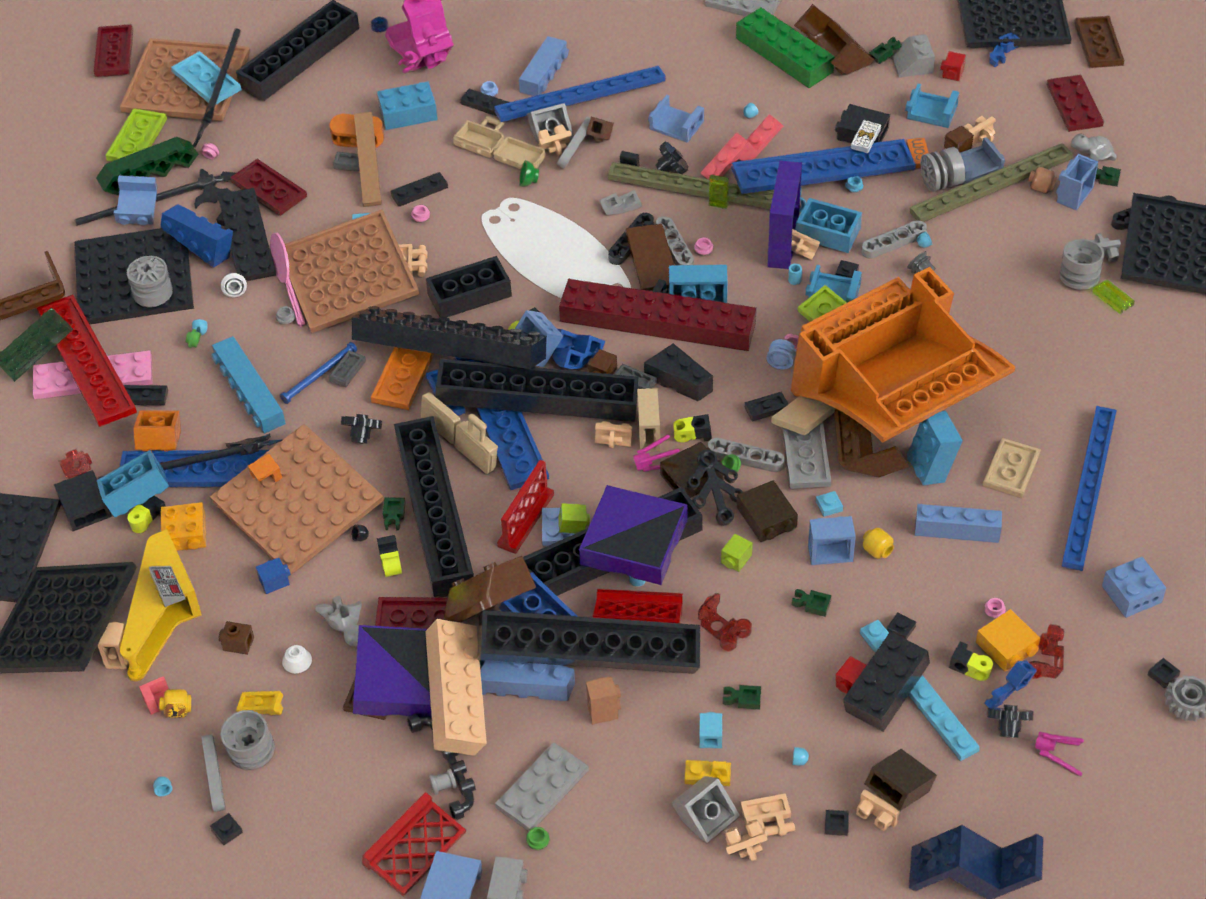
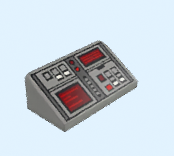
[149,566,186,607]

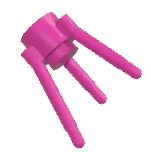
[633,435,680,472]
[1035,731,1084,776]

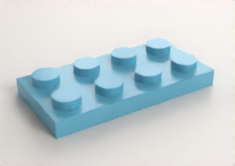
[171,51,241,104]

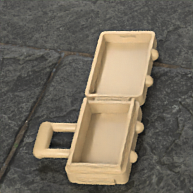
[453,116,545,169]
[421,392,498,474]

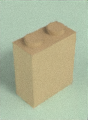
[637,388,660,452]

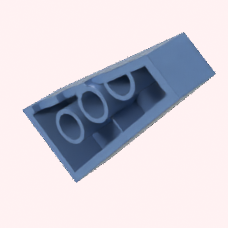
[480,660,575,701]

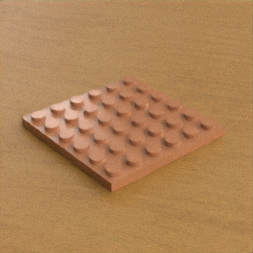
[120,38,250,121]
[285,209,420,333]
[210,424,384,575]

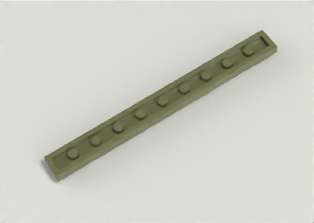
[910,143,1073,222]
[608,162,774,209]

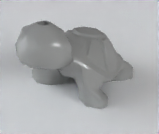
[1071,133,1117,167]
[315,596,362,646]

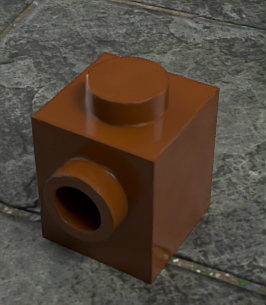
[586,116,614,142]
[944,125,974,153]
[587,349,617,374]
[218,621,254,655]

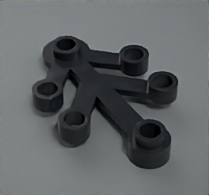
[686,450,743,526]

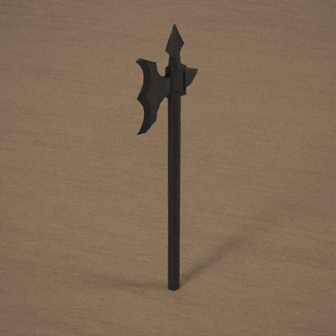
[193,28,241,148]
[75,169,236,226]
[98,433,283,479]

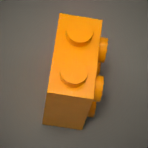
[161,502,206,551]
[976,609,1040,672]

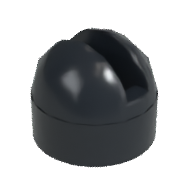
[351,525,369,541]

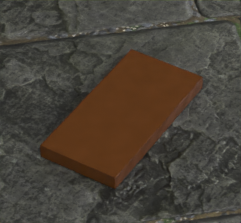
[1075,16,1125,68]
[625,223,674,291]

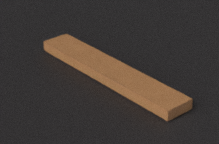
[354,112,382,207]

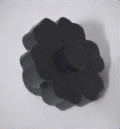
[656,141,689,175]
[341,414,382,444]
[987,705,1033,738]

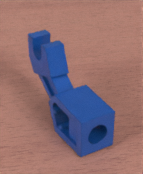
[989,33,1019,67]
[984,660,1037,708]

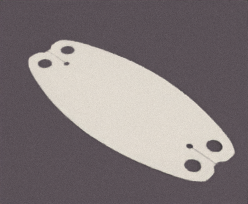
[481,198,631,298]

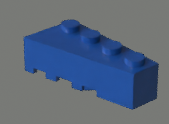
[160,204,233,268]

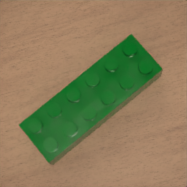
[736,7,835,88]

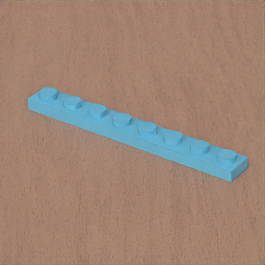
[860,620,980,761]

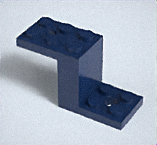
[909,825,1044,899]

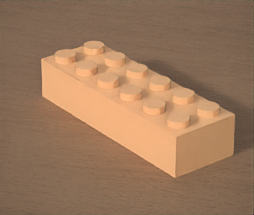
[426,619,487,756]

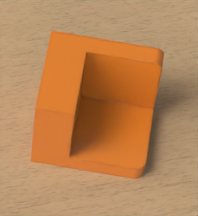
[248,454,282,482]

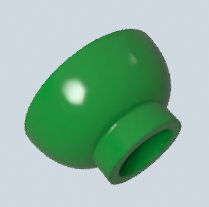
[519,160,539,187]

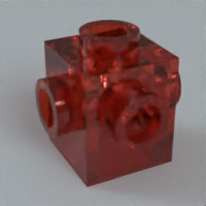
[58,449,92,479]

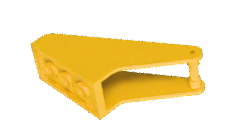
[120,529,202,681]

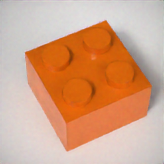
[134,410,181,451]

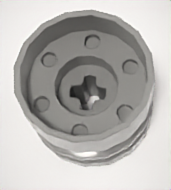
[920,147,965,192]
[1059,239,1104,290]
[127,256,172,307]
[220,710,275,770]

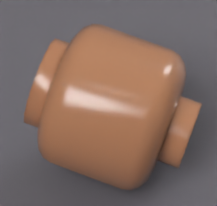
[1028,167,1057,194]

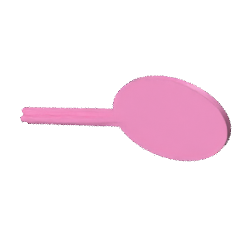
[270,233,305,327]

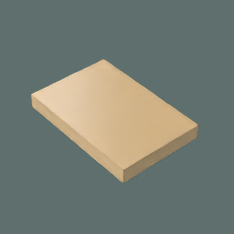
[772,395,836,435]
[983,438,1041,498]

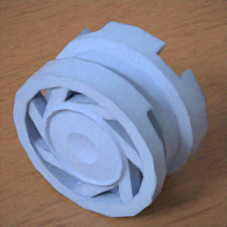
[767,339,796,370]

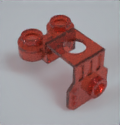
[698,593,752,651]
[1029,624,1064,679]

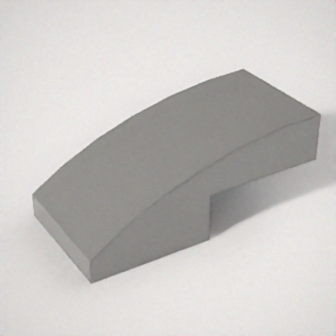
[599,190,642,215]

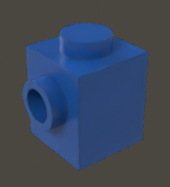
[256,558,291,594]

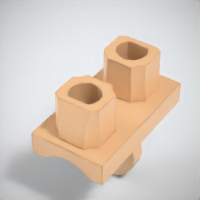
[964,116,996,145]
[538,125,572,156]
[791,229,820,260]
[595,421,632,448]
[856,789,900,831]
[725,819,768,861]

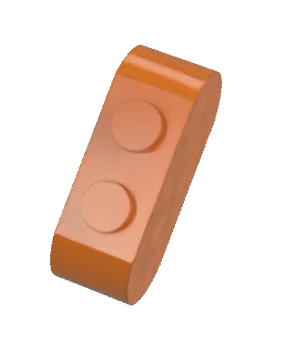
[329,114,384,148]

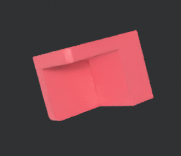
[139,677,168,715]

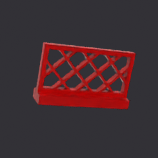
[497,460,554,554]
[593,589,683,624]
[362,792,466,896]

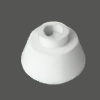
[221,273,247,298]
[282,645,312,673]

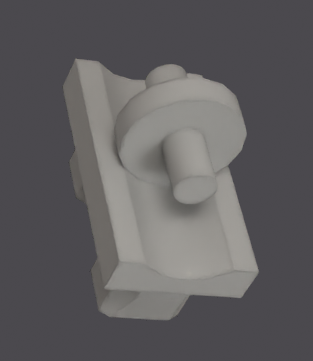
[1092,233,1121,262]

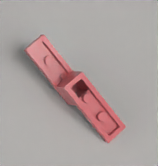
[700,114,784,181]

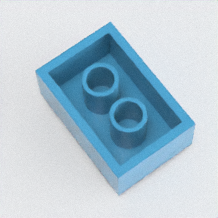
[377,81,438,130]
[796,198,862,253]
[669,265,728,303]
[907,411,963,485]
[97,450,169,517]

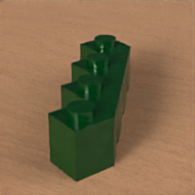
[96,137,198,195]

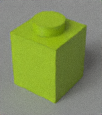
[558,503,590,534]
[721,534,753,572]

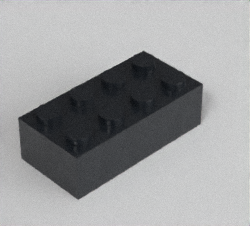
[425,256,512,317]
[843,631,930,732]

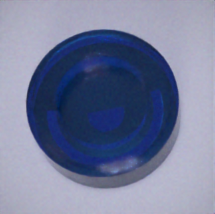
[371,17,388,33]

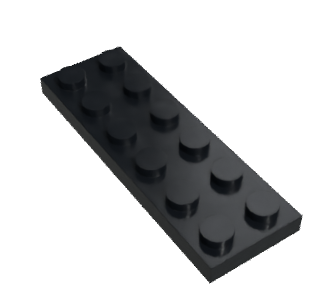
[218,188,276,281]

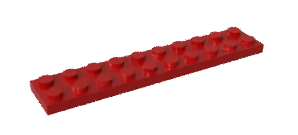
[37,294,137,427]

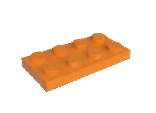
[371,347,435,410]

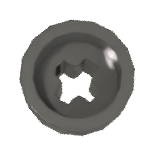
[907,251,936,273]

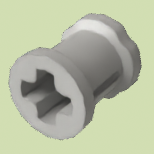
[429,768,457,795]

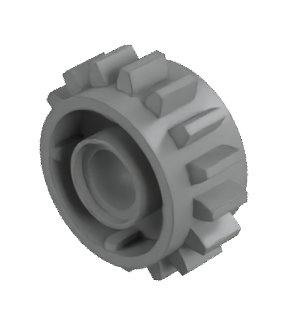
[1164,675,1206,722]

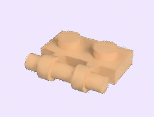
[399,244,428,277]
[741,793,795,836]

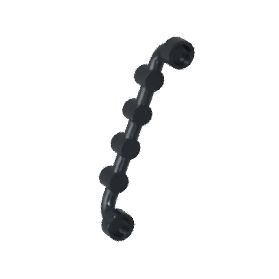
[407,713,476,821]

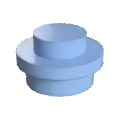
[480,81,498,96]

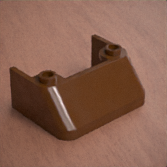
[794,4,875,75]
[0,251,65,320]
[834,409,909,477]
[443,555,536,623]

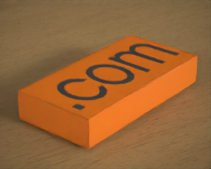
[906,138,929,168]

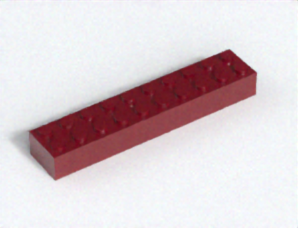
[559,278,757,351]

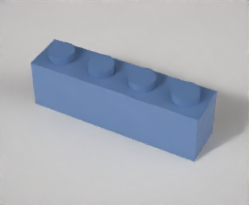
[519,36,569,96]
[915,504,1002,543]

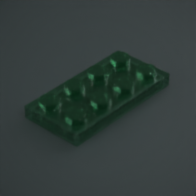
[0,308,73,382]

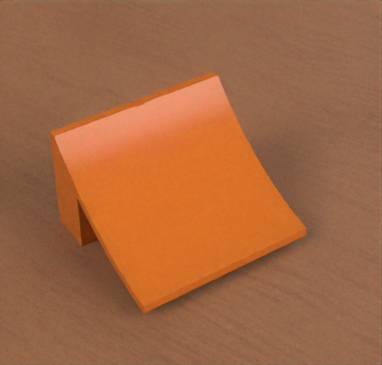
[791,267,1016,443]

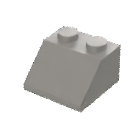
[891,34,935,77]
[527,103,574,144]
[672,776,740,843]

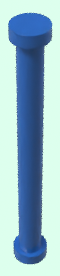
[280,342,357,404]

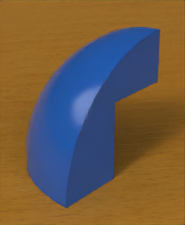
[552,329,605,369]

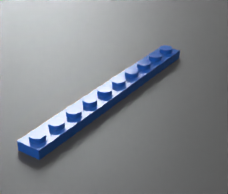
[494,66,666,122]
[1061,406,1117,571]

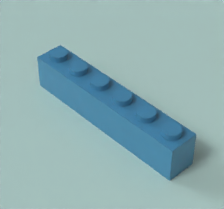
[211,336,286,434]

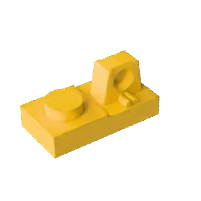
[236,691,283,716]
[685,760,731,786]

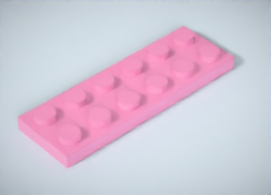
[33,351,152,399]

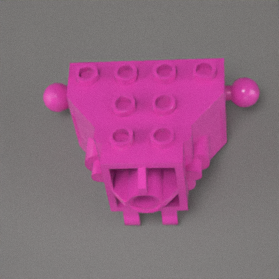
[385,0,454,73]

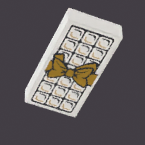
[851,120,881,153]

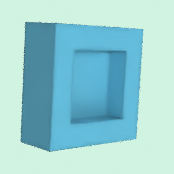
[816,491,843,517]

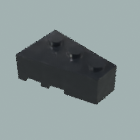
[644,343,713,401]

